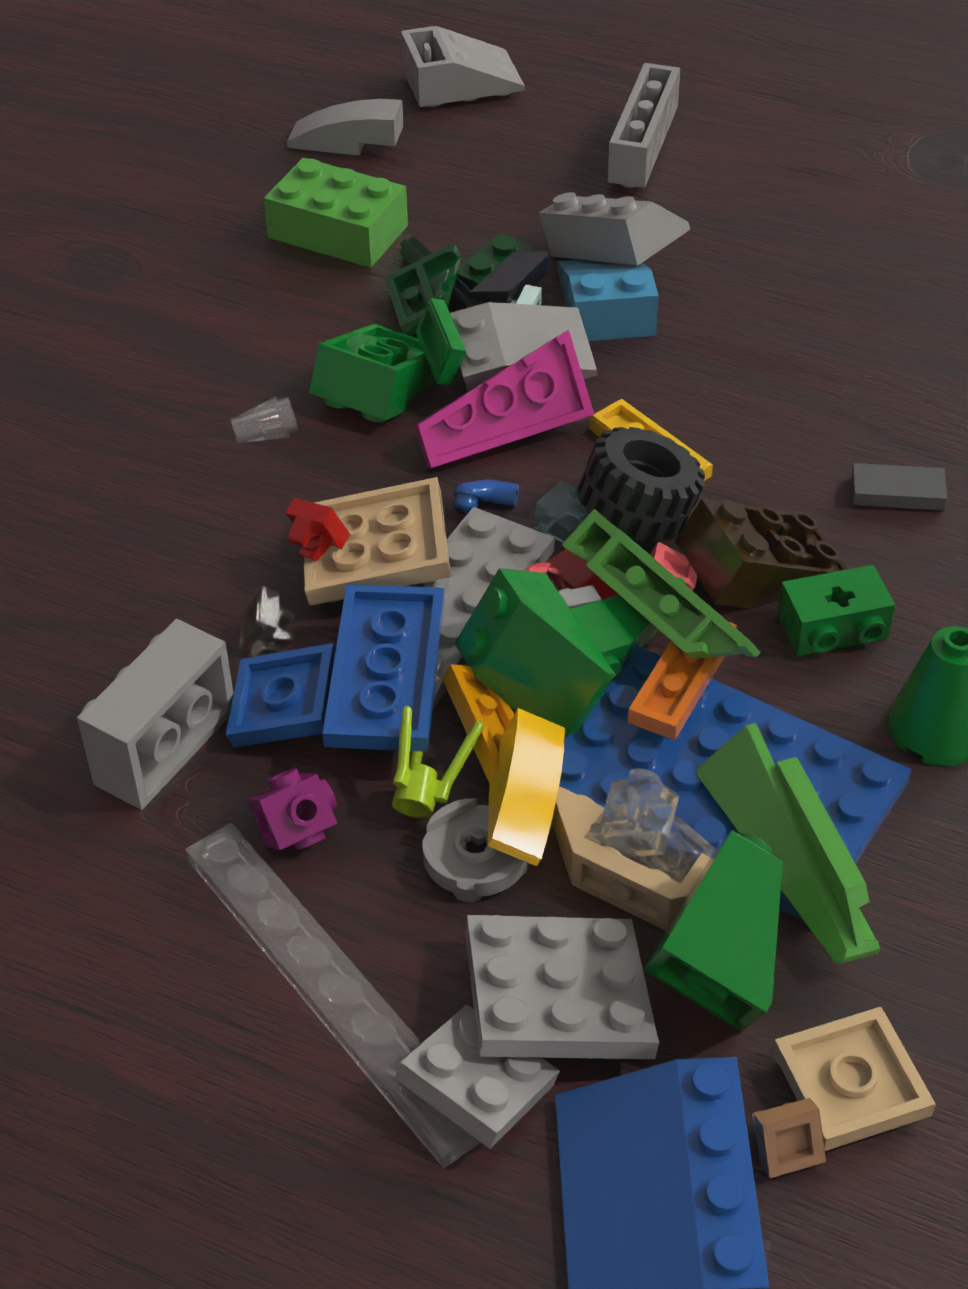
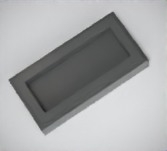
[851,463,948,510]

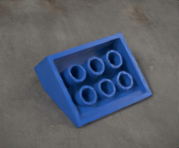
[555,1057,770,1289]

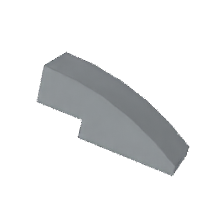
[287,99,403,155]

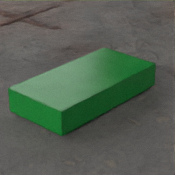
[416,298,466,386]

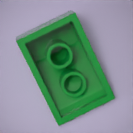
[309,324,433,422]
[454,568,616,739]

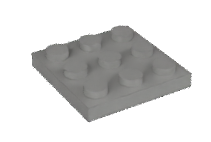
[465,915,659,1059]

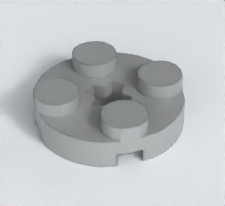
[423,799,529,903]

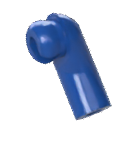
[453,479,519,514]

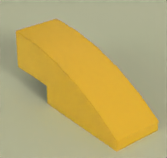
[487,708,565,866]

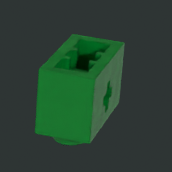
[777,565,896,656]

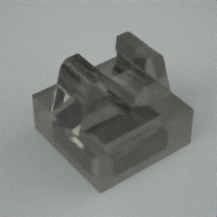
[239,587,295,657]

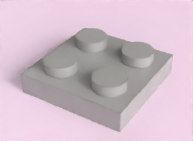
[394,1004,560,1149]

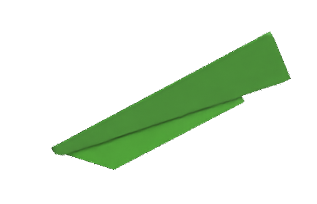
[562,509,761,659]
[697,723,880,964]

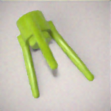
[392,706,484,818]

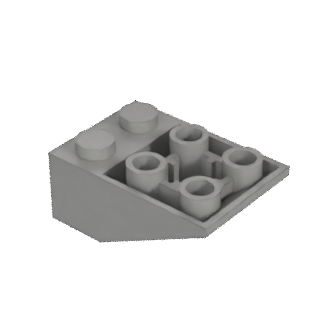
[401,26,525,107]

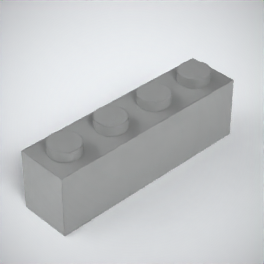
[608,63,680,188]

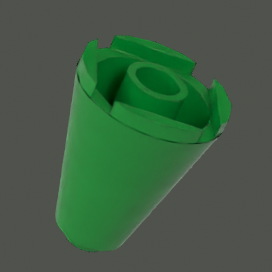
[888,626,968,767]

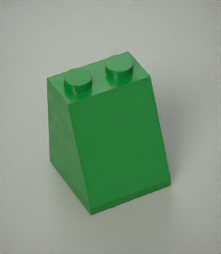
[643,830,783,1032]

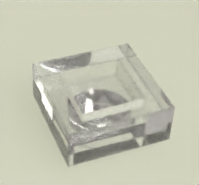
[640,816,715,883]

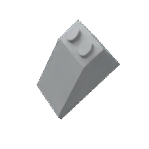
[450,302,598,392]

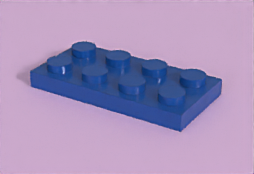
[322,584,445,752]

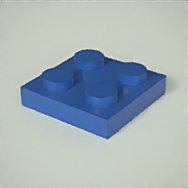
[226,643,336,748]

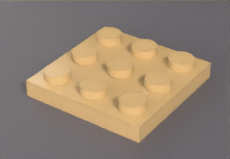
[304,477,451,606]

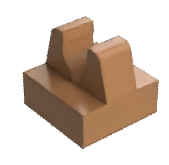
[752,1098,826,1178]

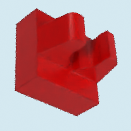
[285,498,351,561]

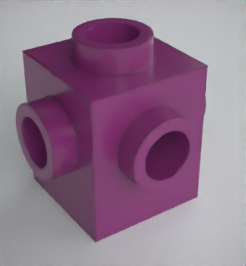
[246,768,337,850]

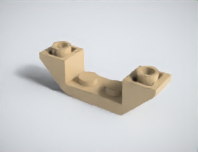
[552,787,711,931]

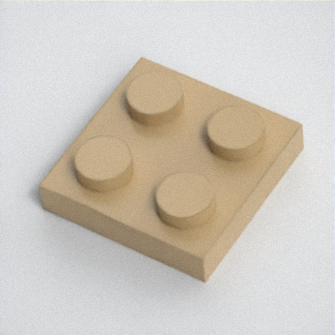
[773,1007,936,1151]

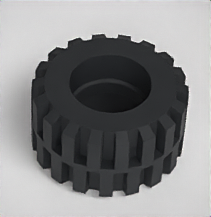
[577,427,705,543]

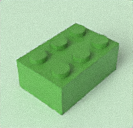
[264,158,408,268]

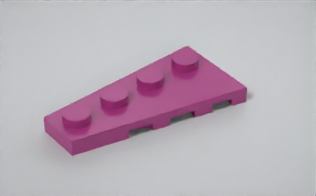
[414,330,594,468]

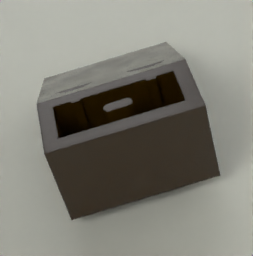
[674,499,847,609]

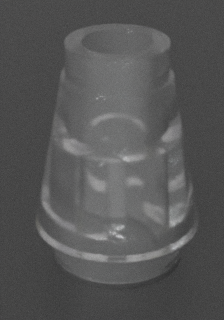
[231,395,299,444]

